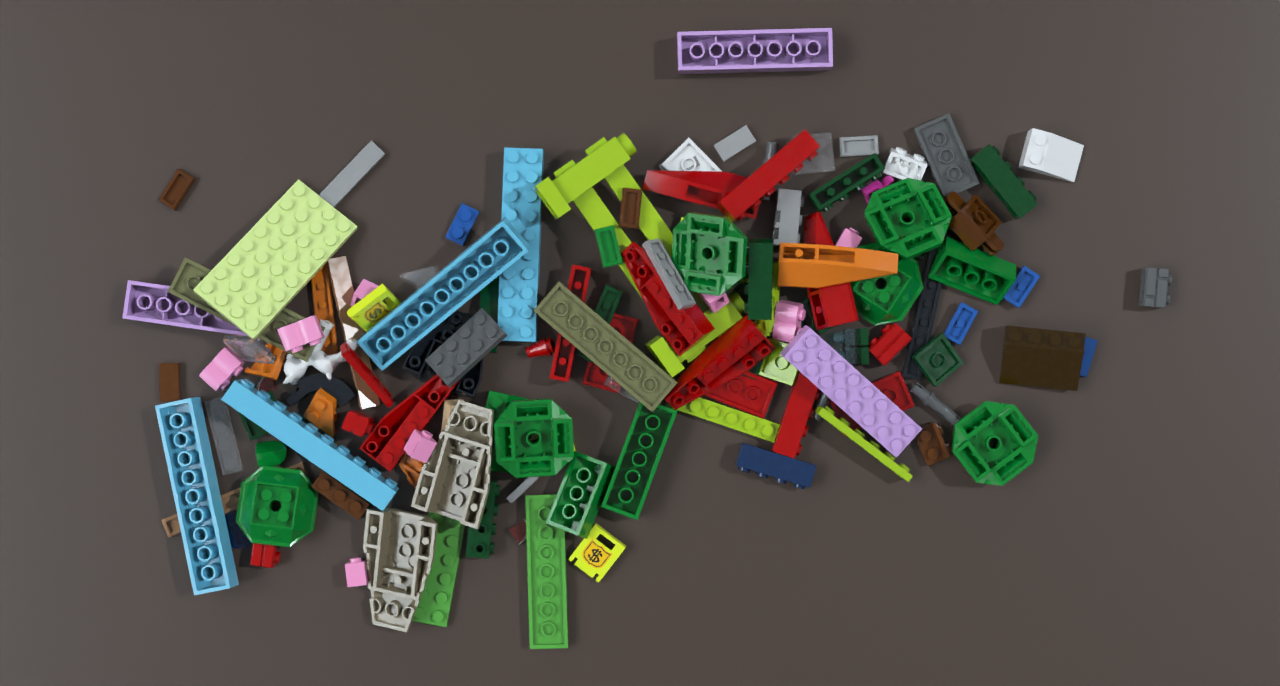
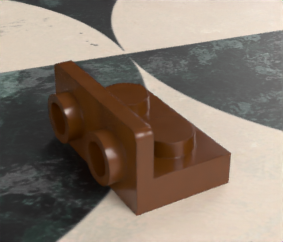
[915,422,951,466]

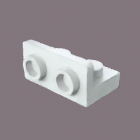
[883,147,928,181]

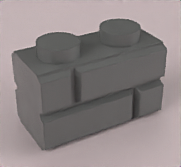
[1139,268,1172,308]

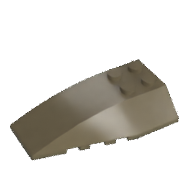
[411,400,494,529]
[363,508,438,632]

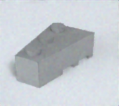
[772,188,804,248]

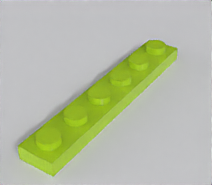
[665,397,780,443]
[814,406,913,482]

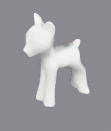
[283,319,359,385]

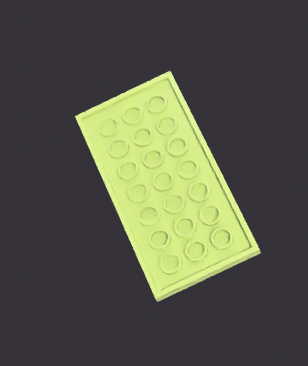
[193,179,357,340]

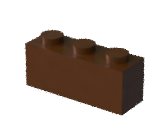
[311,470,372,520]

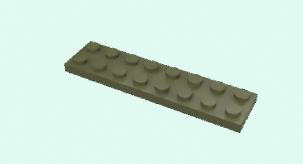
[168,257,325,362]
[534,282,677,412]

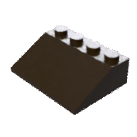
[999,325,1086,391]

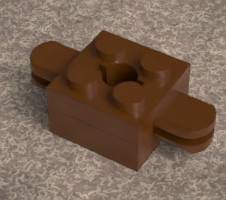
[943,192,1004,256]

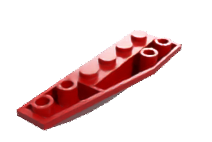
[642,170,761,219]
[804,212,859,331]
[621,242,715,357]
[664,314,776,410]
[359,374,459,471]

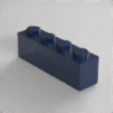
[735,442,816,490]

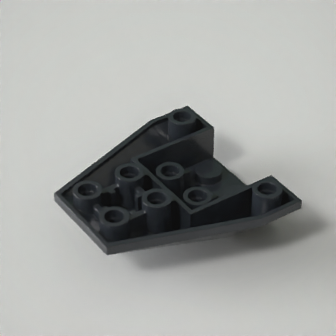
[402,310,483,398]

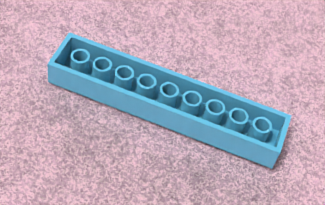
[498,147,544,342]
[357,217,531,371]
[221,378,400,511]
[155,397,239,595]

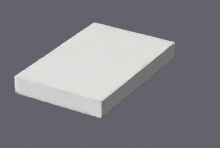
[661,138,722,172]

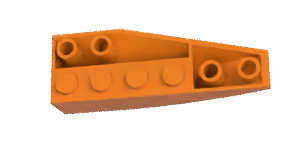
[778,243,898,288]

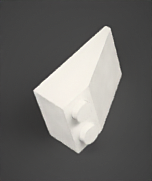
[1018,128,1084,182]

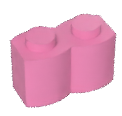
[773,300,806,343]
[277,315,325,354]
[199,347,245,391]

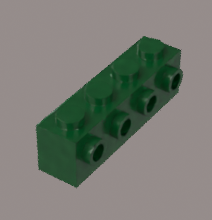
[969,144,1038,220]
[808,153,885,212]
[744,239,773,320]
[466,480,501,559]

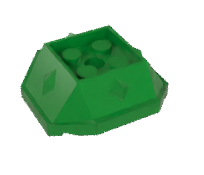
[864,178,952,260]
[672,212,747,296]
[850,242,924,326]
[494,398,574,478]
[952,401,1038,486]
[236,466,319,547]

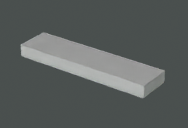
[319,140,386,208]
[642,239,696,310]

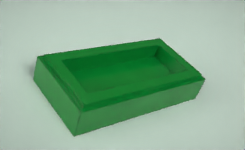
[594,225,623,268]

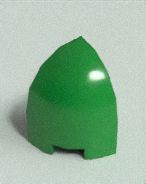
[255,441,286,468]

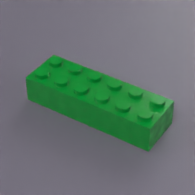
[601,402,677,520]

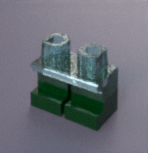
[833,328,869,364]

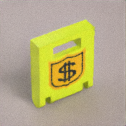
[347,283,401,332]
[568,523,626,583]

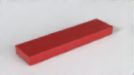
[340,343,394,408]

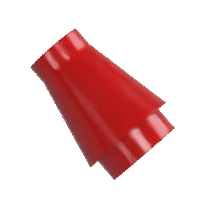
[526,337,555,358]

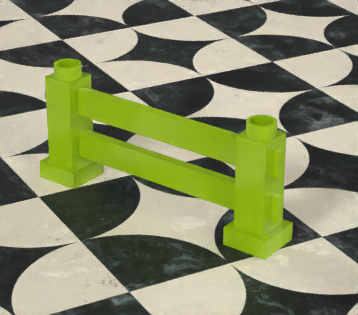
[533,133,744,377]

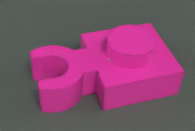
[861,175,894,204]

